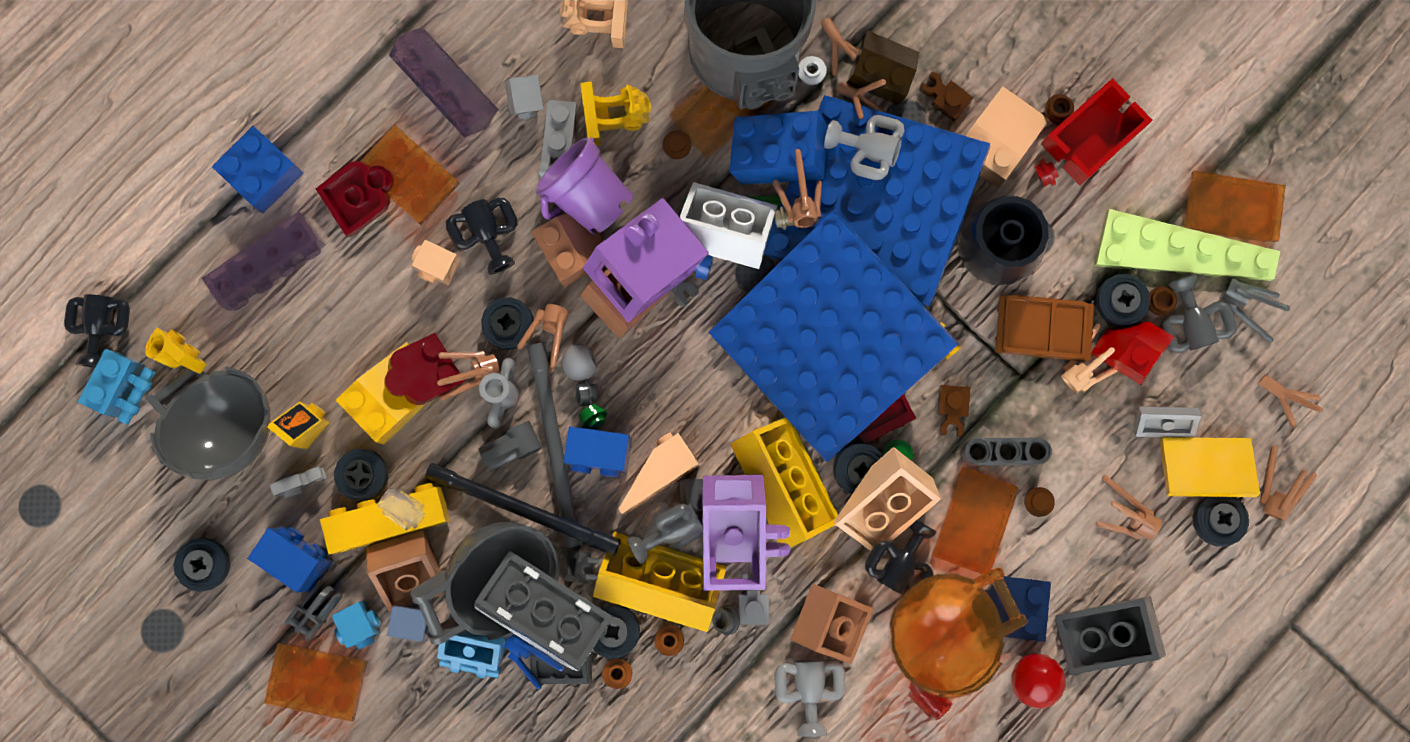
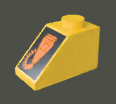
[267,402,329,450]

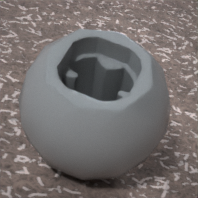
[561,344,597,381]

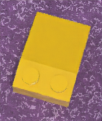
[335,342,427,445]

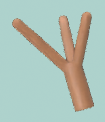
[821,18,859,76]
[837,79,886,119]
[1258,374,1323,427]

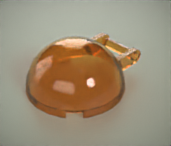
[888,567,1028,698]

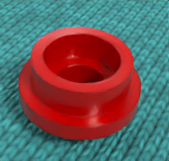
[1034,159,1059,187]

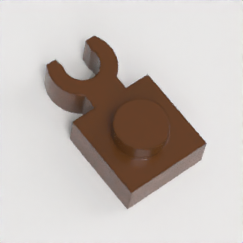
[919,72,974,122]
[937,385,971,437]

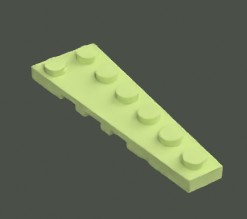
[1094,209,1280,281]

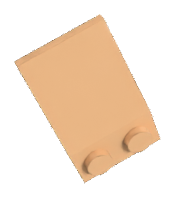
[965,86,1049,188]
[619,432,699,515]
[834,447,941,551]

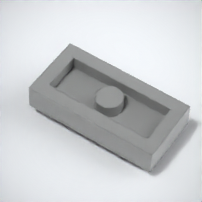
[1133,406,1201,437]

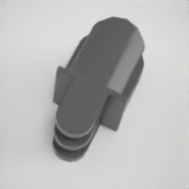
[284,579,343,642]

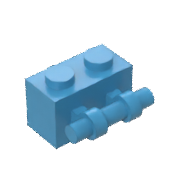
[78,349,156,425]
[437,614,507,679]

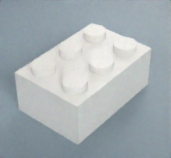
[680,182,777,269]

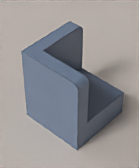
[387,606,429,642]

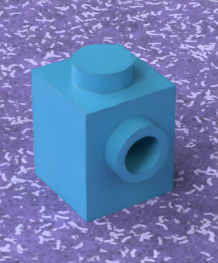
[332,601,381,650]

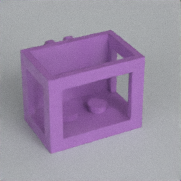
[583,198,709,323]
[703,475,790,590]

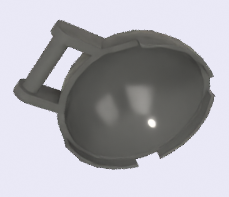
[146,367,270,480]
[410,522,559,645]

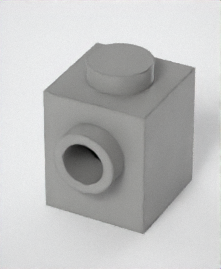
[504,75,544,120]

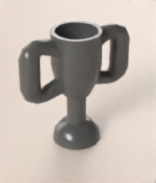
[1161,275,1237,353]
[627,503,703,565]

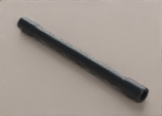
[425,463,621,556]

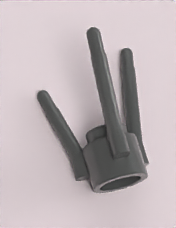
[1220,278,1290,343]

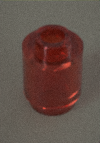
[908,674,953,720]

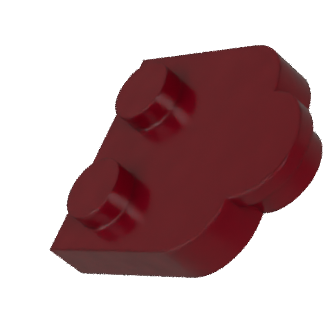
[315,161,393,237]
[384,333,465,405]

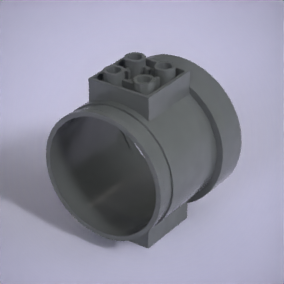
[684,0,816,109]

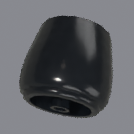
[958,196,1049,285]

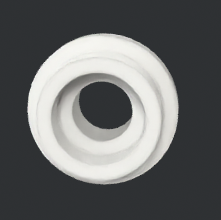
[798,56,826,85]

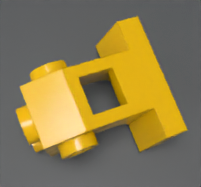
[580,81,651,146]

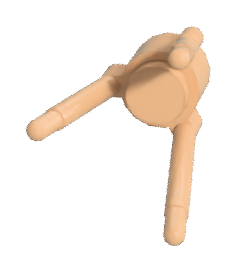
[1061,323,1118,393]

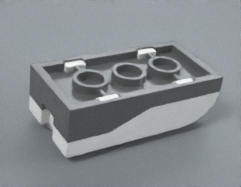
[475,551,613,671]

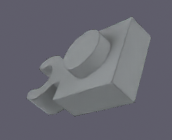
[270,466,327,500]
[738,573,769,625]

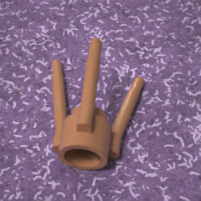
[773,149,822,228]
[517,304,568,373]
[437,351,499,401]
[1259,445,1317,522]
[1096,475,1162,540]

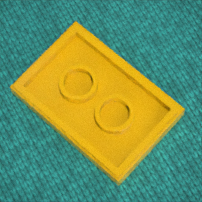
[1160,437,1260,497]

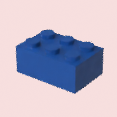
[729,111,828,185]

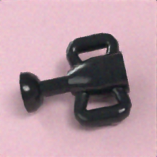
[446,197,518,275]
[64,294,130,368]
[865,520,937,600]

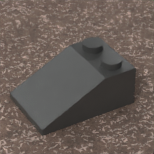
[1055,596,1166,675]

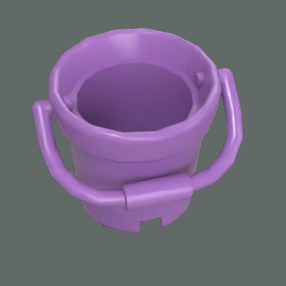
[536,137,633,235]

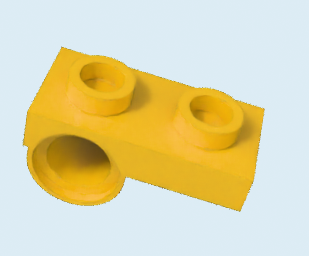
[145,327,207,374]

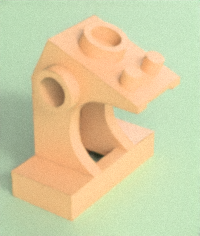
[560,0,628,48]

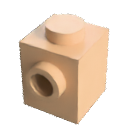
[412,240,461,285]

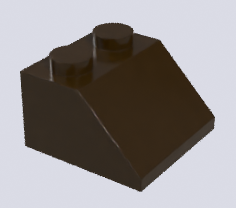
[846,30,919,105]

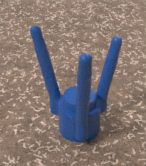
[504,634,563,690]

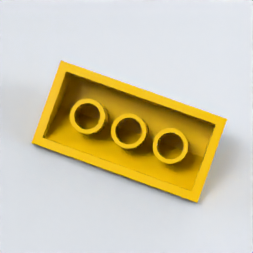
[730,417,838,548]
[593,532,727,632]

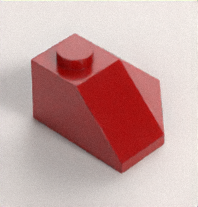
[1091,321,1175,385]

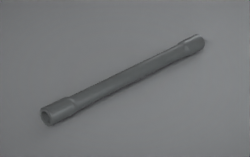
[527,343,582,548]

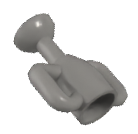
[824,115,905,180]
[479,358,519,428]
[774,660,845,737]

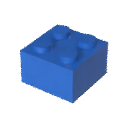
[212,125,303,214]
[563,427,632,478]
[247,526,334,593]

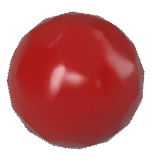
[1011,653,1066,709]

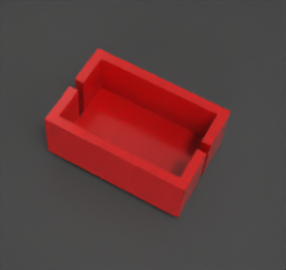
[1041,78,1153,186]

